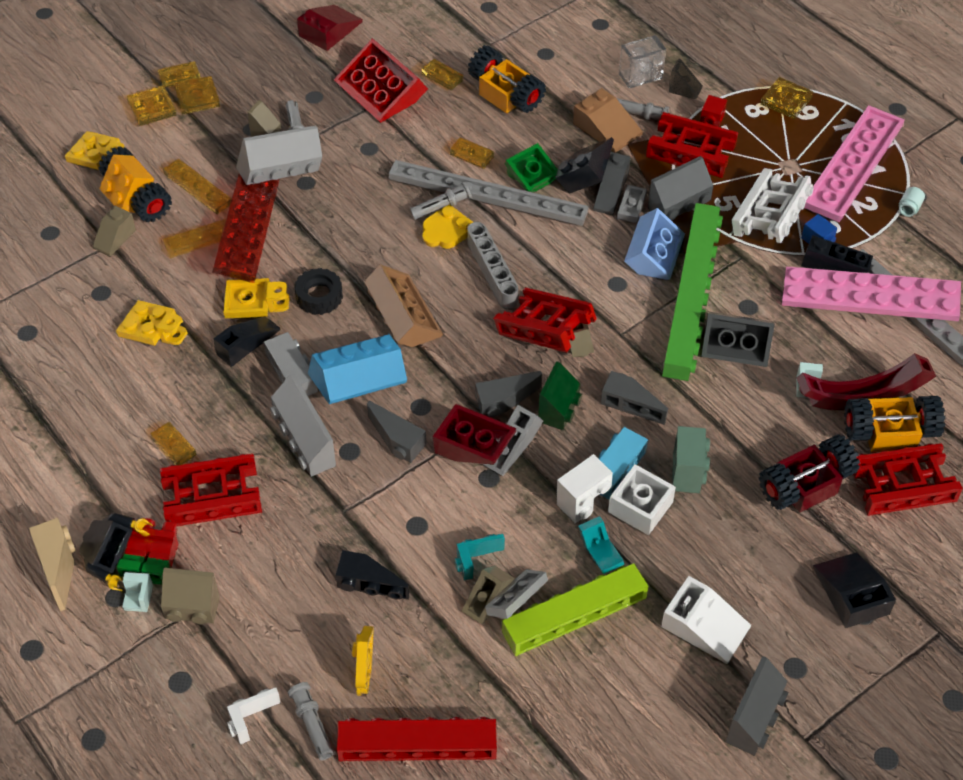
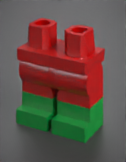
[117,518,179,585]

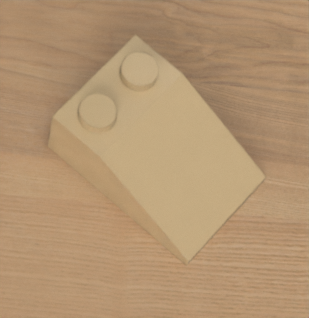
[29,518,76,611]

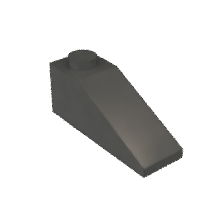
[593,152,631,215]
[475,371,542,417]
[601,371,668,425]
[367,400,426,463]

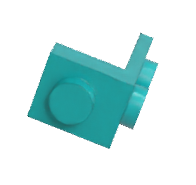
[578,516,624,574]
[454,534,505,581]

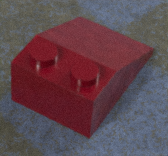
[297,5,363,51]
[432,404,516,465]

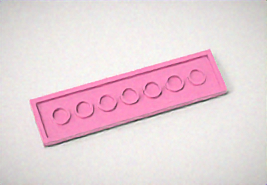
[804,105,905,222]
[782,266,961,321]

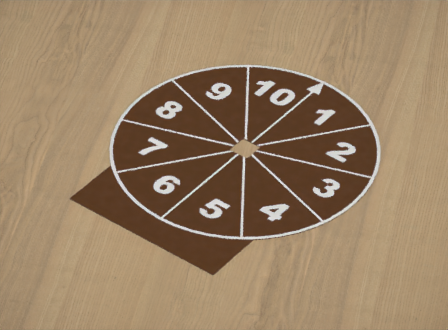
[628,86,910,256]

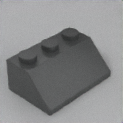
[648,156,713,220]
[701,311,775,367]
[726,656,789,756]

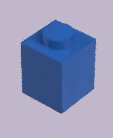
[801,214,837,244]

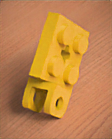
[65,131,125,170]
[223,278,290,319]
[116,300,188,346]

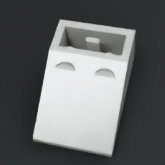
[661,576,751,664]

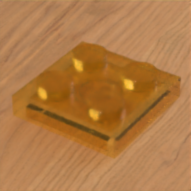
[174,76,220,114]
[760,77,814,119]
[127,85,177,126]

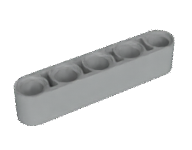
[467,222,518,309]

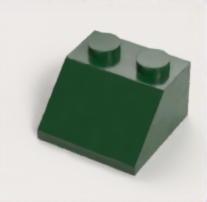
[538,361,582,430]

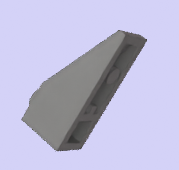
[483,405,543,476]

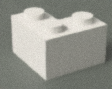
[557,454,613,523]

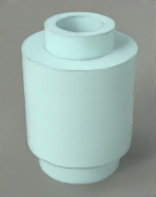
[899,187,925,217]

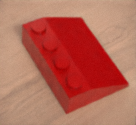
[334,38,428,123]

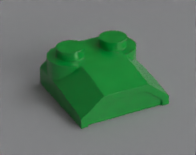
[504,143,558,193]

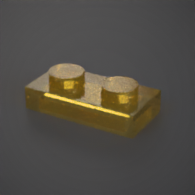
[422,59,463,91]
[158,61,200,88]
[450,137,494,169]
[150,422,197,465]

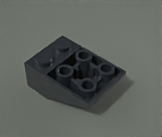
[813,552,896,628]

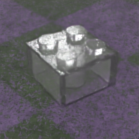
[619,35,666,88]

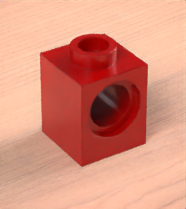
[700,95,727,127]

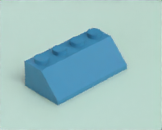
[308,334,407,404]

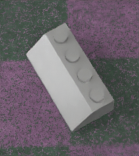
[236,125,322,185]
[270,373,336,477]

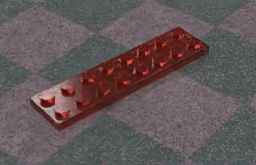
[212,174,280,283]

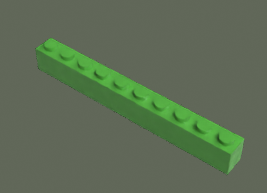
[662,203,723,381]

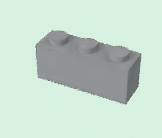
[264,332,318,396]

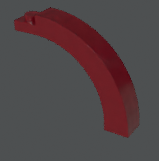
[796,353,936,411]

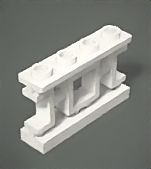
[732,168,813,243]

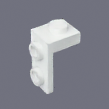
[227,688,280,744]

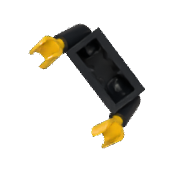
[79,513,153,591]

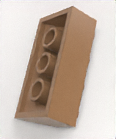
[364,264,443,347]

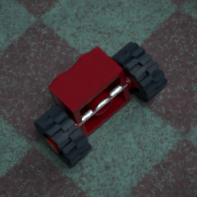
[759,434,860,513]

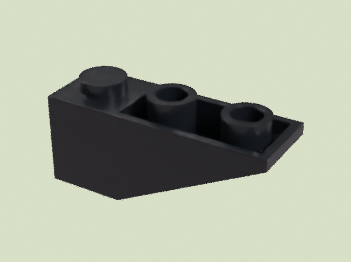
[801,235,873,273]
[213,316,281,367]
[335,550,410,600]

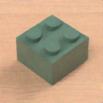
[672,426,710,493]

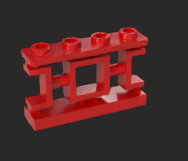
[646,112,738,178]
[493,287,597,352]
[853,443,963,516]
[160,454,262,526]

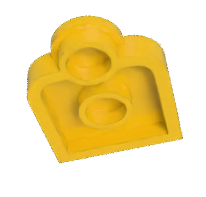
[422,204,473,249]
[352,626,374,696]

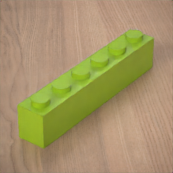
[502,563,649,656]

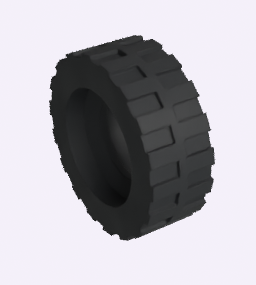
[294,268,343,315]

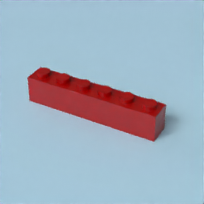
[337,717,497,761]

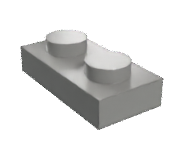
[617,185,647,223]

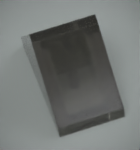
[669,59,703,99]

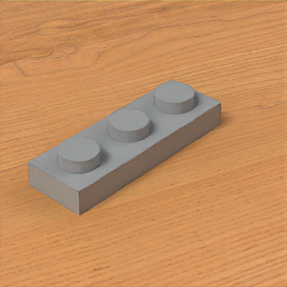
[485,569,548,619]

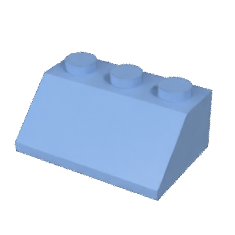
[624,208,685,280]

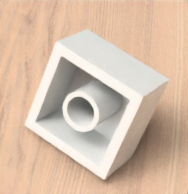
[608,464,676,535]

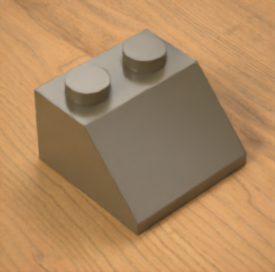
[161,568,220,624]

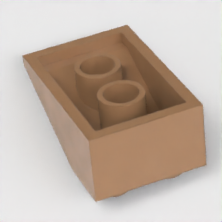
[573,88,643,153]

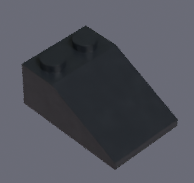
[555,137,614,194]

